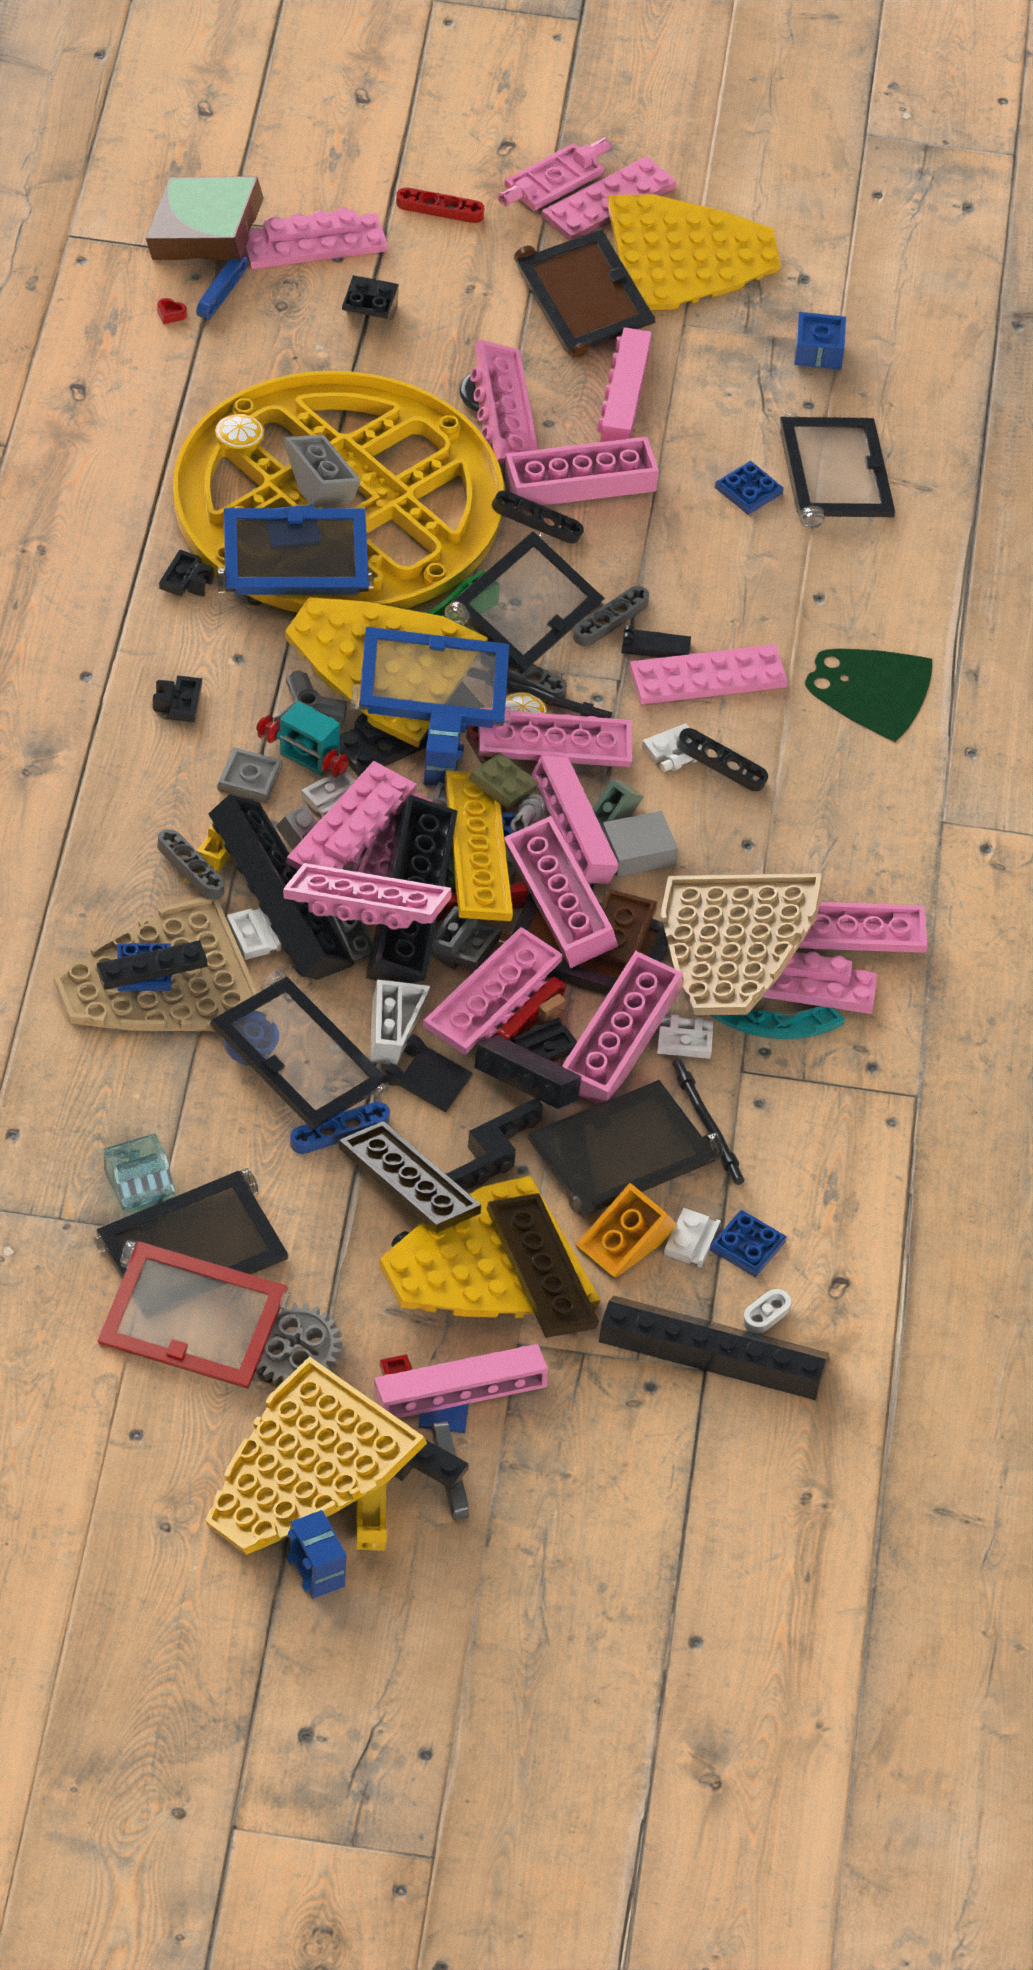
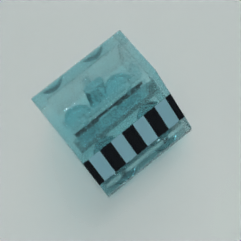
[104,1133,175,1210]

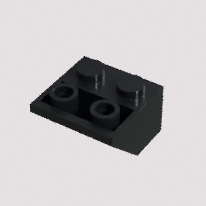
[342,275,399,320]

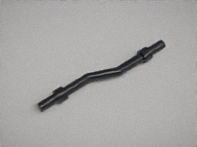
[466,668,613,719]
[672,1058,745,1185]

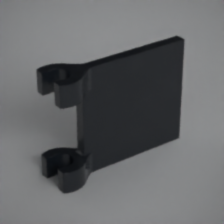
[384,1034,473,1112]

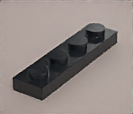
[97,940,208,990]

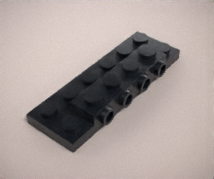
[340,682,485,776]

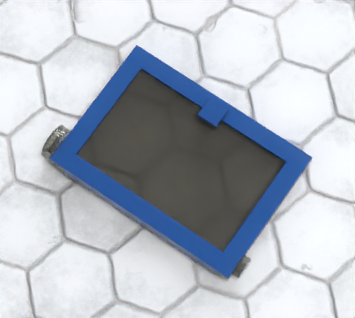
[218,508,374,595]

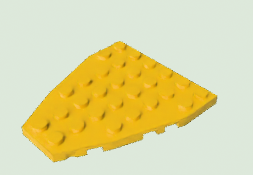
[607,194,781,310]
[284,597,488,748]
[378,1175,600,1318]
[205,1357,427,1555]

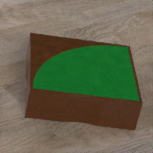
[146,176,264,260]

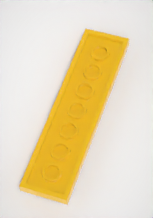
[444,770,513,921]

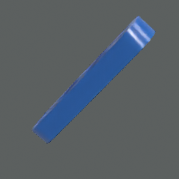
[196,255,248,320]
[290,1102,390,1154]

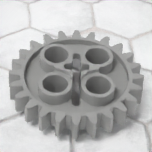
[251,1302,343,1387]

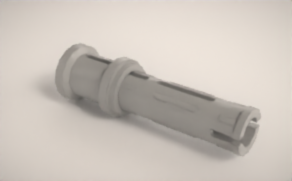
[511,794,545,832]

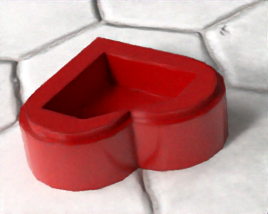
[157,298,187,324]

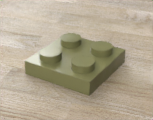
[468,753,539,809]

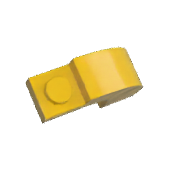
[356,1483,387,1551]

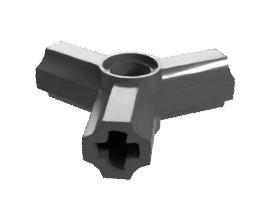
[274,670,348,723]

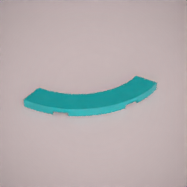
[710,1006,845,1039]

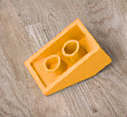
[575,1183,678,1279]

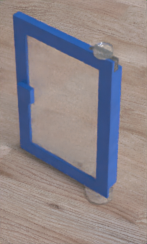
[350,627,510,728]

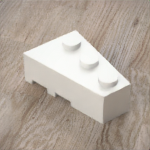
[370,979,430,1065]

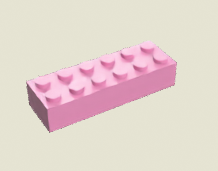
[504,437,659,509]
[504,816,618,968]
[562,951,683,1105]

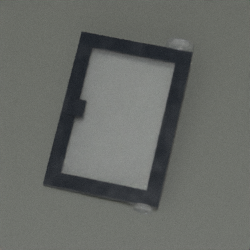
[779,412,895,529]
[445,531,605,674]
[210,970,390,1130]

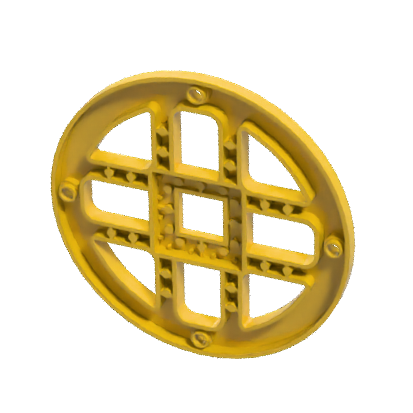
[173,370,504,613]

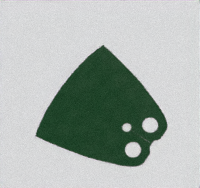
[805,649,932,742]

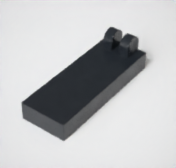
[621,625,691,658]

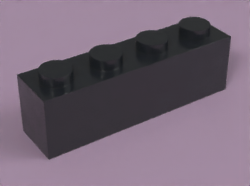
[474,1035,582,1109]

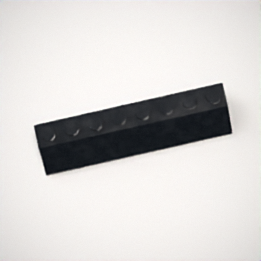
[208,794,354,980]
[366,794,458,983]
[599,1295,829,1400]

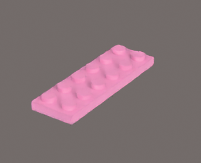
[541,156,677,241]
[629,644,788,705]

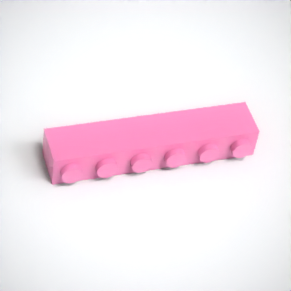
[597,327,652,442]
[532,755,619,884]
[374,1344,548,1419]

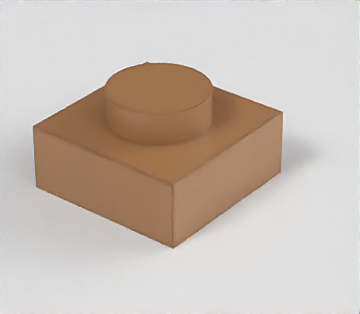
[537,994,566,1026]

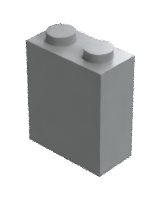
[602,811,678,877]

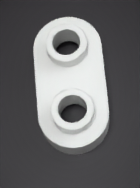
[743,1289,791,1333]

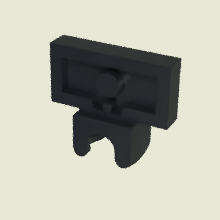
[159,549,214,597]
[153,675,202,722]

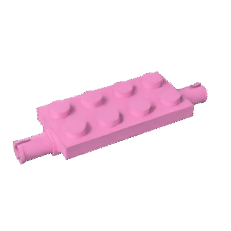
[498,137,611,212]

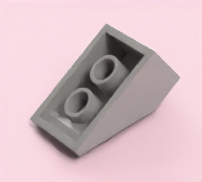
[283,435,361,507]

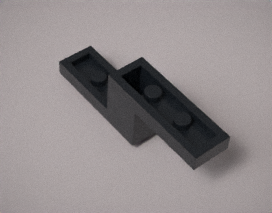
[446,1098,543,1191]
[394,1439,469,1490]

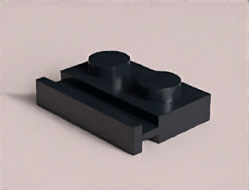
[513,1018,577,1062]

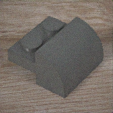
[431,906,502,970]

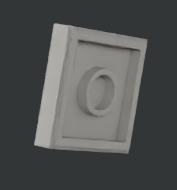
[217,748,283,802]

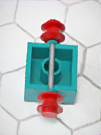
[256,701,349,778]

